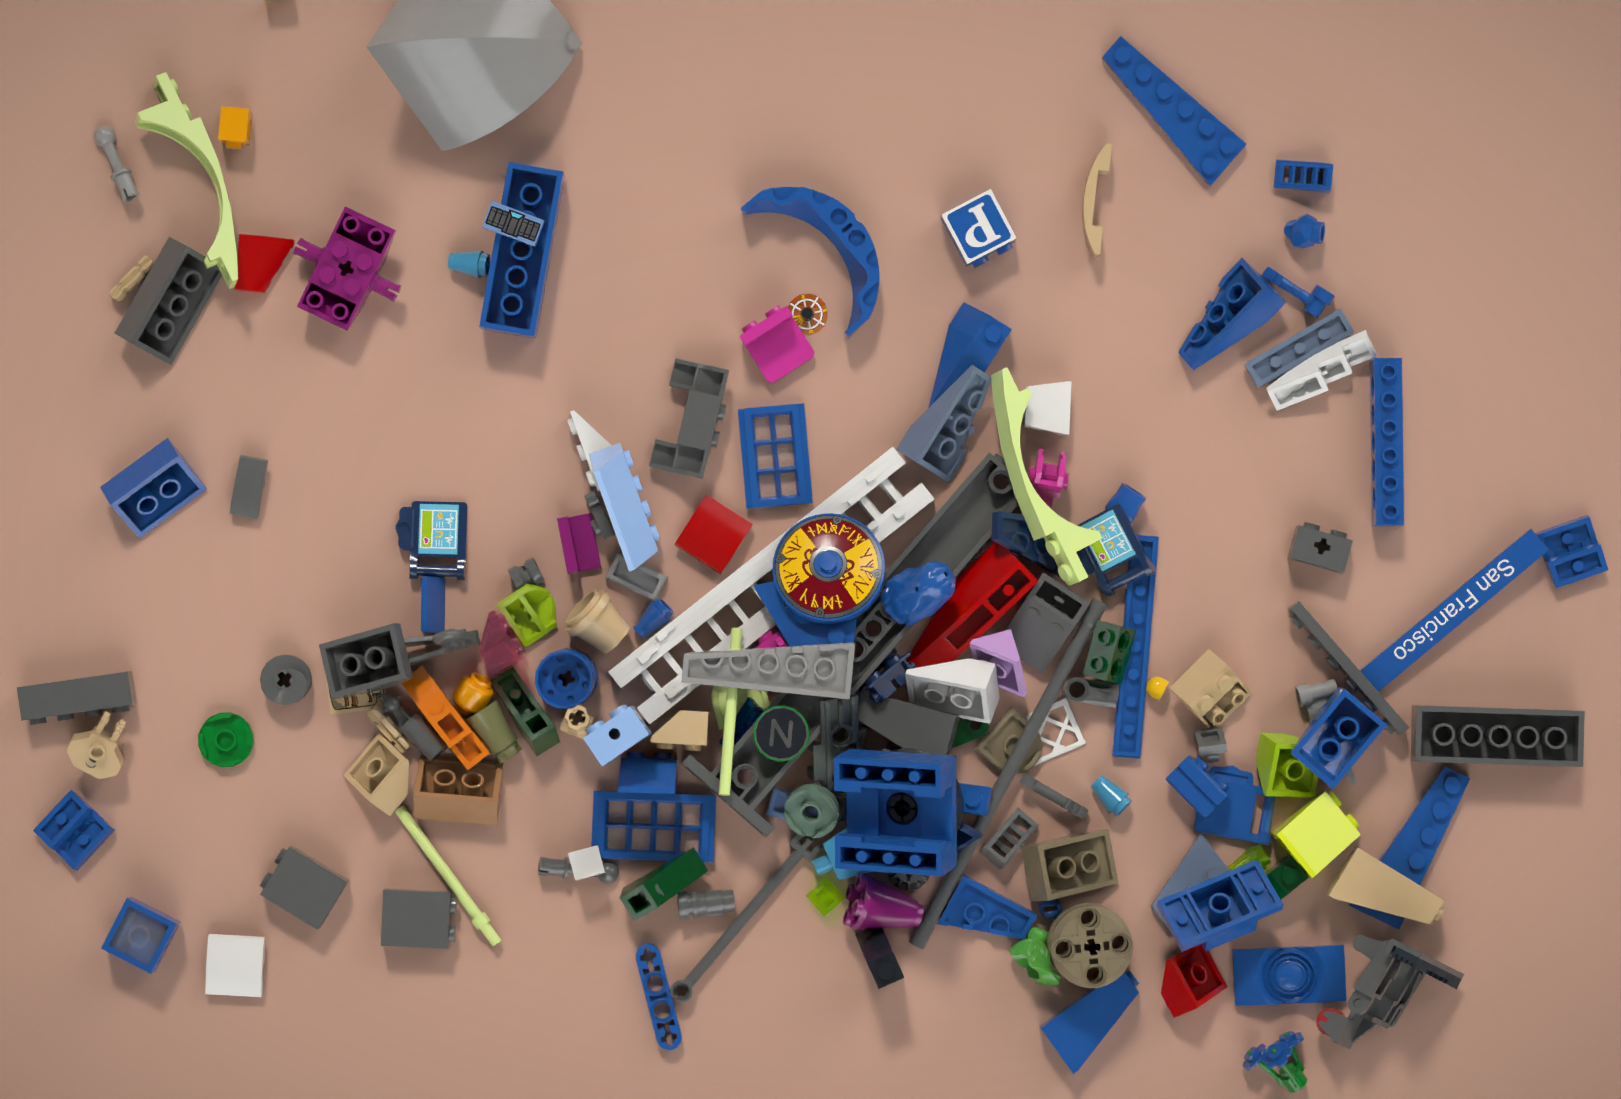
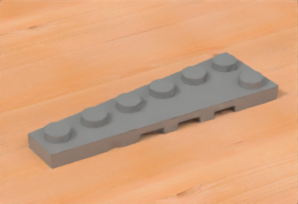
[681,642,855,699]

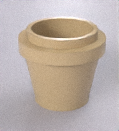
[565,589,630,654]

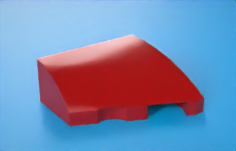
[234,234,295,293]

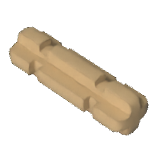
[109,256,154,302]
[366,705,412,754]

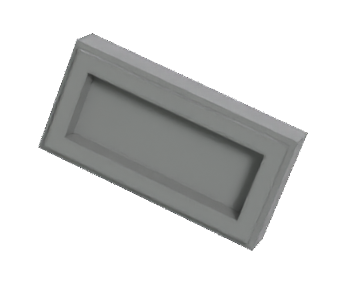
[605,553,667,602]

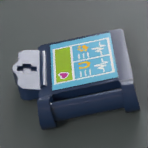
[395,501,468,580]
[1076,504,1156,598]

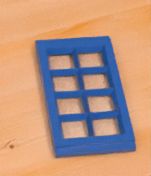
[591,791,716,863]

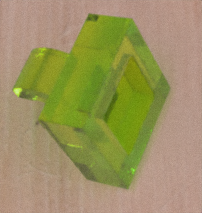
[806,877,845,917]

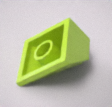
[1256,732,1319,797]

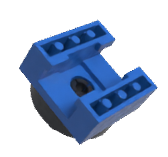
[834,748,964,876]

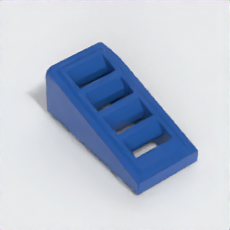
[1273,160,1333,193]

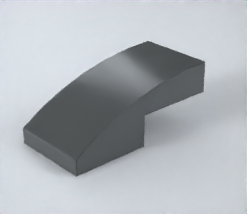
[230,455,268,519]

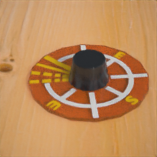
[788,294,828,335]

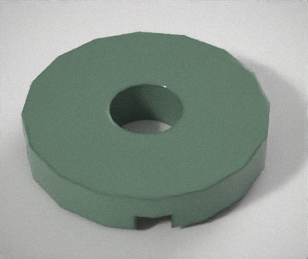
[784,784,840,838]

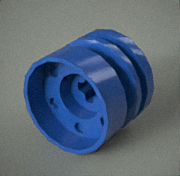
[535,648,598,709]

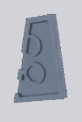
[1151,833,1230,928]

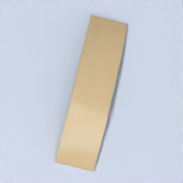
[1082,143,1112,257]

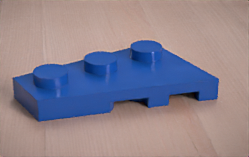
[937,874,1037,940]

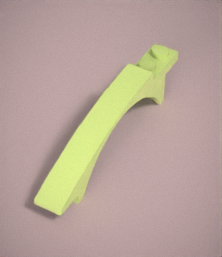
[135,72,238,289]
[991,367,1102,586]

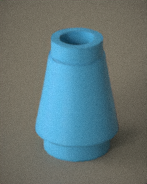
[448,250,491,278]
[1091,775,1132,816]

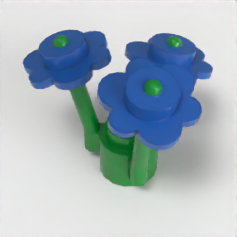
[1242,1031,1307,1092]

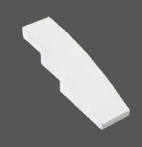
[1266,330,1377,411]

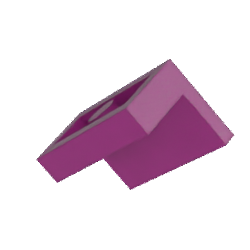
[557,513,602,574]

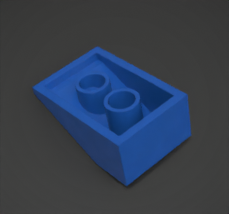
[1290,687,1387,789]
[618,752,678,794]

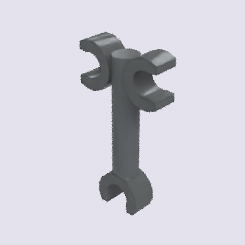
[1019,773,1089,820]

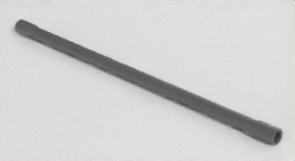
[909,598,1108,950]

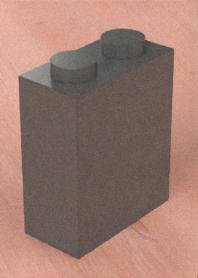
[260,846,349,930]
[381,889,457,949]

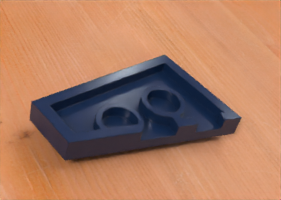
[992,511,1060,577]

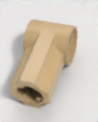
[559,705,594,740]

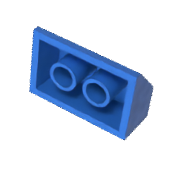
[100,438,207,538]

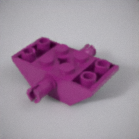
[293,206,402,331]

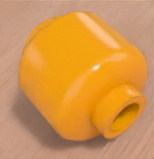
[452,673,494,716]

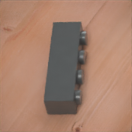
[17,671,136,725]

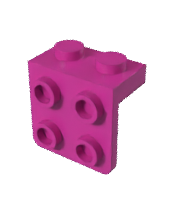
[740,305,814,383]

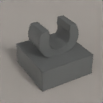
[1194,727,1227,763]

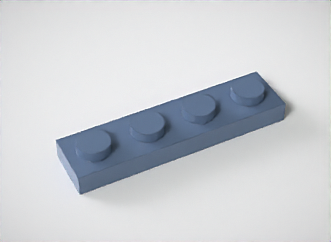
[1244,308,1354,389]

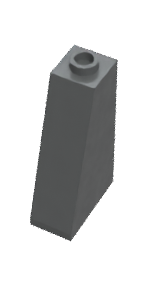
[858,691,960,755]

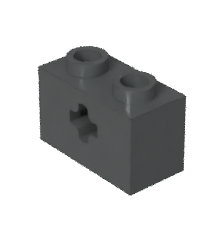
[1287,522,1353,573]

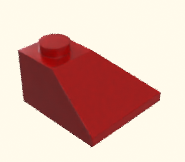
[1161,944,1228,1018]

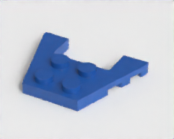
[754,581,857,646]

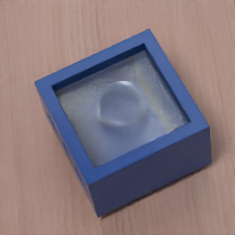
[101,897,181,974]

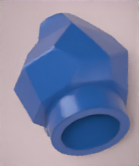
[1284,214,1325,249]

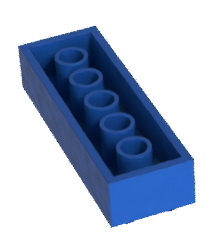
[479,162,565,339]

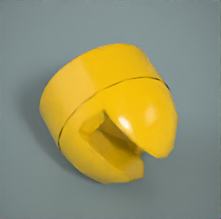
[1146,677,1169,701]

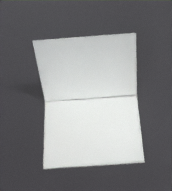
[568,845,606,881]

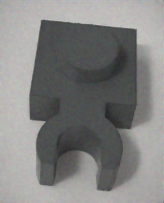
[584,491,615,539]

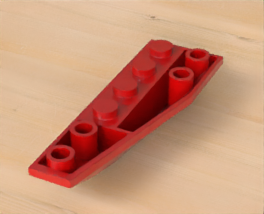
[905,542,1038,685]

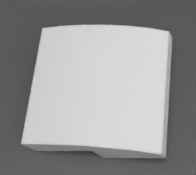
[205,934,265,997]

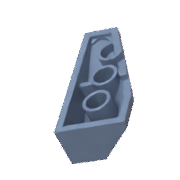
[896,365,991,483]

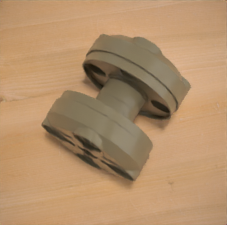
[1047,902,1133,988]

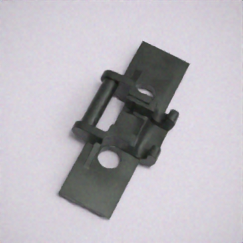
[807,694,868,822]

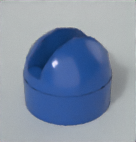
[1039,899,1061,919]

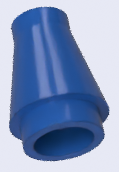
[633,598,674,639]

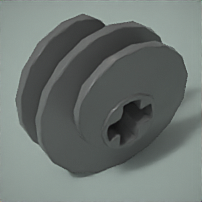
[260,655,312,705]

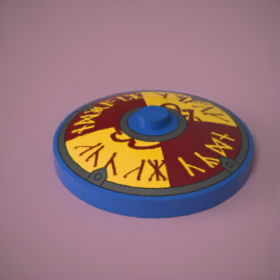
[773,513,885,624]

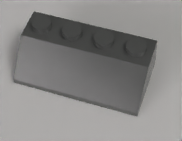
[114,237,222,365]

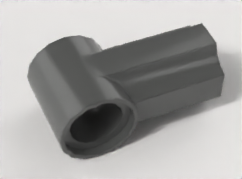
[1062,677,1119,708]

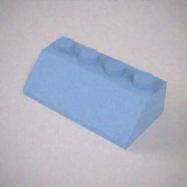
[589,443,660,571]

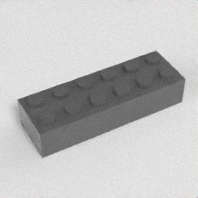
[1410,705,1585,767]

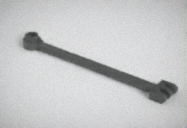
[670,834,822,1003]

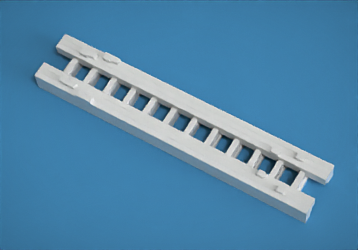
[608,447,934,724]

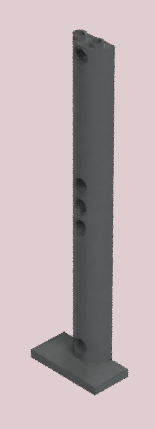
[682,452,1018,838]

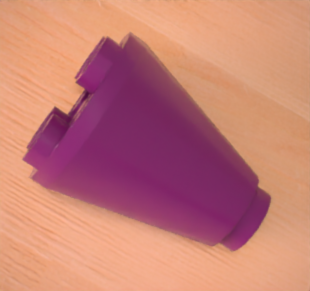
[843,873,924,929]

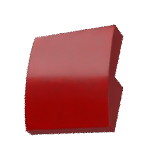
[674,495,753,575]

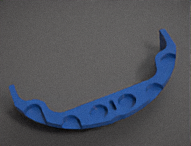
[741,187,880,338]

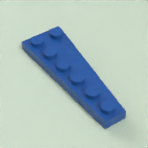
[1102,36,1246,186]
[1348,766,1470,929]

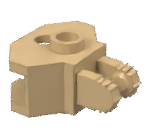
[66,711,126,779]

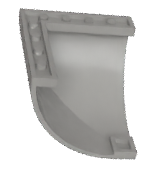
[367,0,582,151]

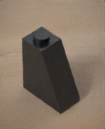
[855,928,904,989]

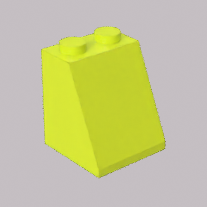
[1271,791,1361,878]

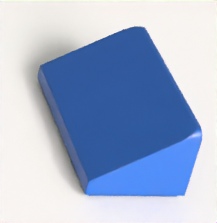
[421,576,445,633]

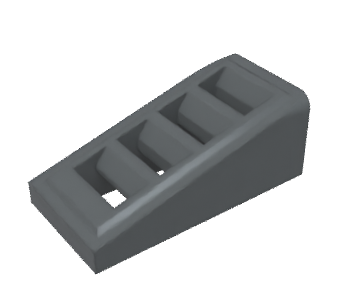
[980,807,1039,870]

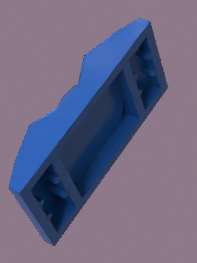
[1232,945,1347,1006]

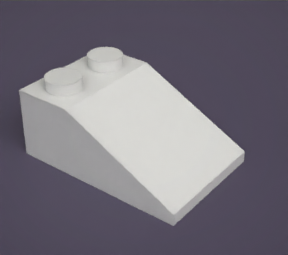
[905,658,1000,724]

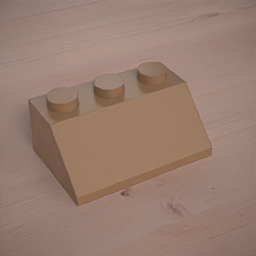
[413,755,503,825]

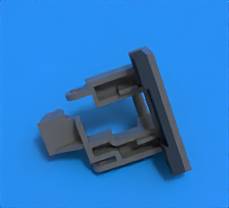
[1316,935,1464,1049]

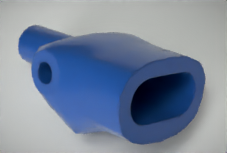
[1105,483,1146,523]

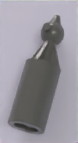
[381,693,448,762]

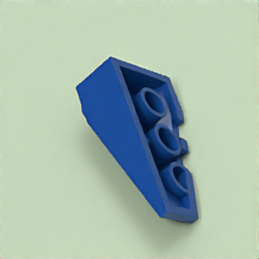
[928,302,1012,408]

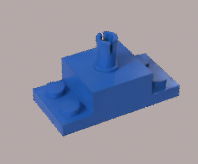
[1157,859,1283,952]

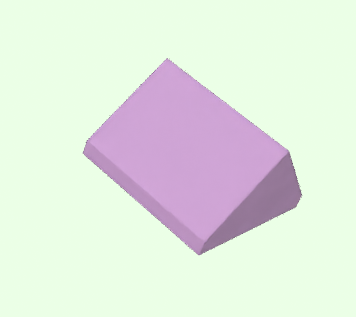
[970,629,1027,697]

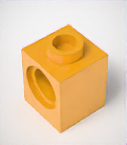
[218,106,252,149]

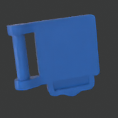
[1194,766,1279,845]

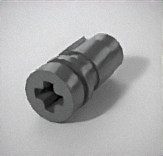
[677,889,735,920]

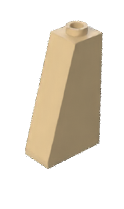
[1326,847,1444,924]

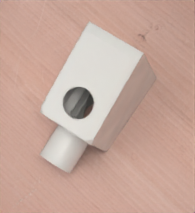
[1023,381,1072,436]

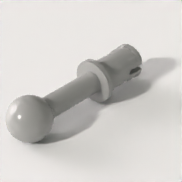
[94,126,140,202]

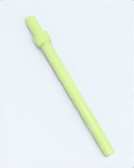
[719,628,743,796]
[394,805,501,946]

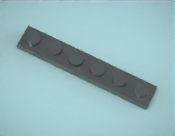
[1288,601,1409,735]

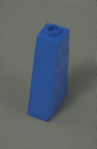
[1039,970,1139,1074]

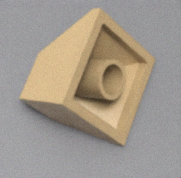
[343,733,409,816]

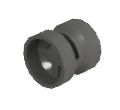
[508,557,545,590]

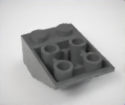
[1004,573,1090,674]

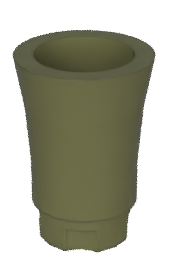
[465,699,522,763]

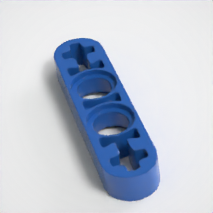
[636,943,682,1050]

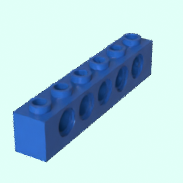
[1370,358,1404,527]

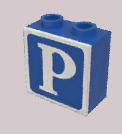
[941,189,1017,268]

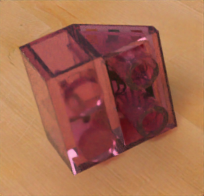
[478,610,526,676]

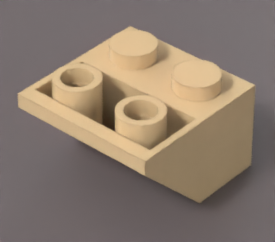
[1170,649,1252,729]
[650,710,710,751]

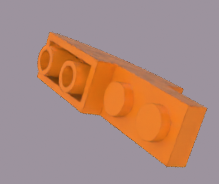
[402,665,490,770]

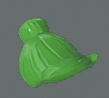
[1009,927,1061,985]

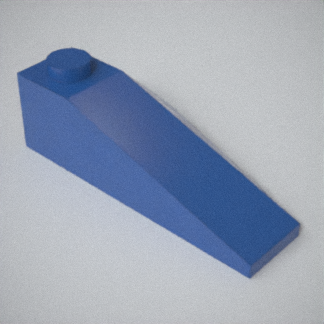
[1178,258,1286,370]

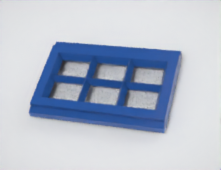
[738,403,813,509]

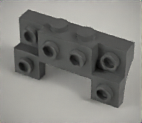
[649,358,729,479]

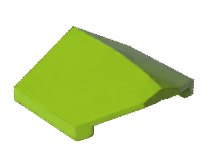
[496,583,557,648]

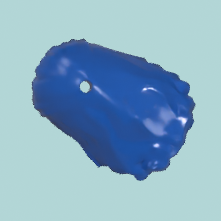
[880,561,956,626]

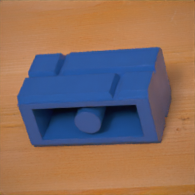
[1165,755,1231,819]

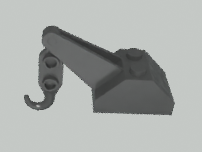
[319,623,480,699]

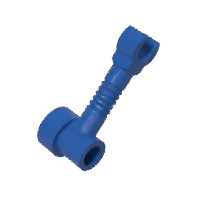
[1261,266,1335,318]

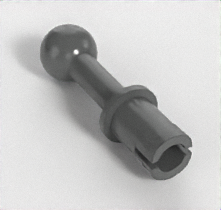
[538,857,619,884]

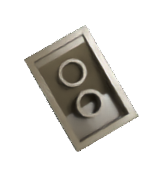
[1021,829,1119,901]

